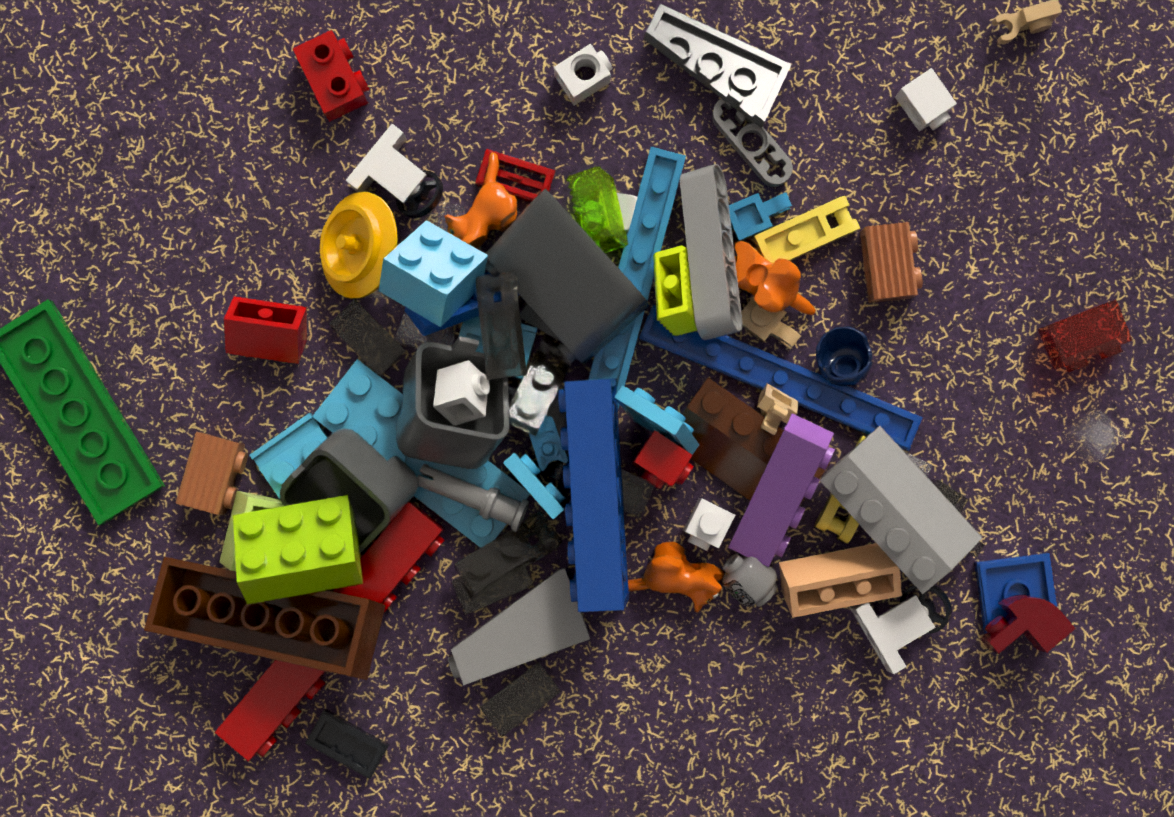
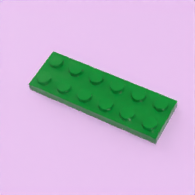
[0,299,165,525]

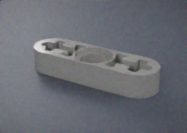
[712,98,793,187]

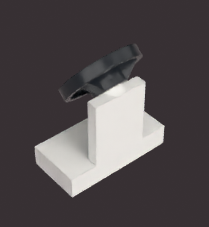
[346,124,443,218]
[849,584,952,674]

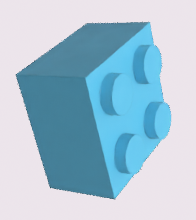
[379,220,488,327]

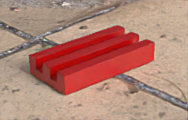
[475,149,556,202]

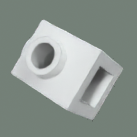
[433,360,490,426]
[683,498,735,551]

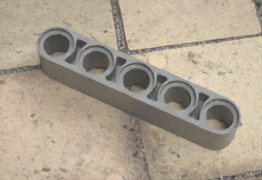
[680,164,743,340]

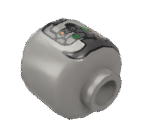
[722,553,778,607]

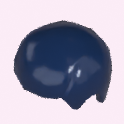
[816,326,873,386]

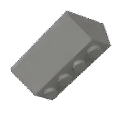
[820,426,982,594]

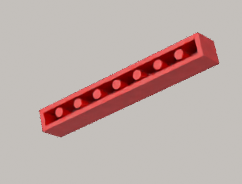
[214,501,445,762]

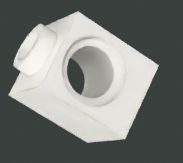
[554,44,612,106]
[895,68,957,132]

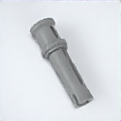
[417,464,529,532]

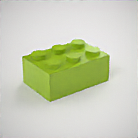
[233,495,363,605]

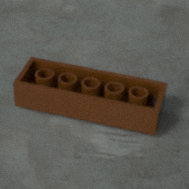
[144,557,386,680]

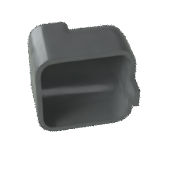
[396,336,509,469]
[280,428,419,553]

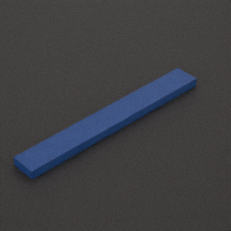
[639,305,923,451]

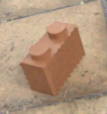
[860,222,923,303]
[176,432,248,515]

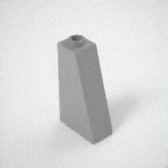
[448,567,590,685]

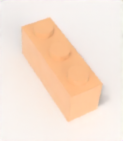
[779,543,902,618]

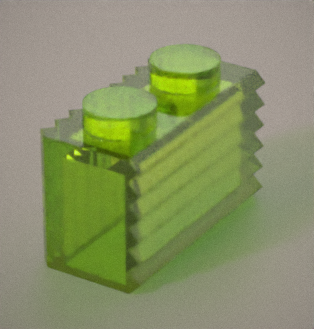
[566,166,628,253]

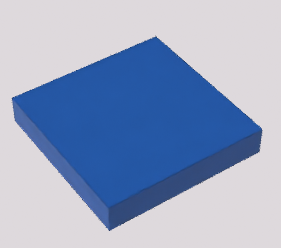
[974,553,1057,634]

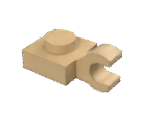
[992,0,1062,44]
[741,296,801,350]
[757,383,798,435]

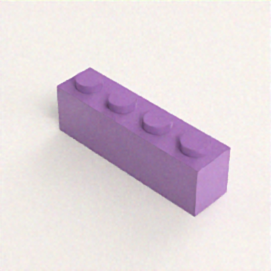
[728,413,835,567]

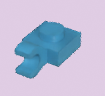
[729,193,792,242]

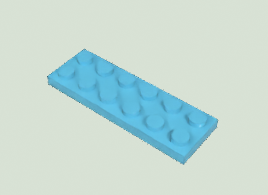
[312,359,530,552]

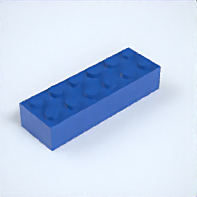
[558,378,629,612]

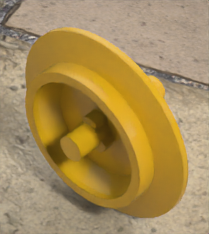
[320,192,397,299]

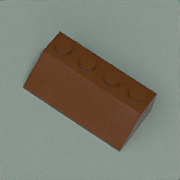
[681,378,830,504]

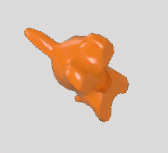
[445,152,517,249]
[734,241,816,315]
[628,542,724,613]

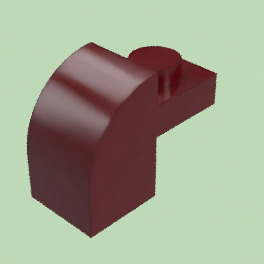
[980,595,1076,654]

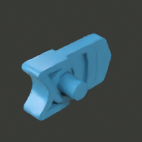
[527,416,568,471]

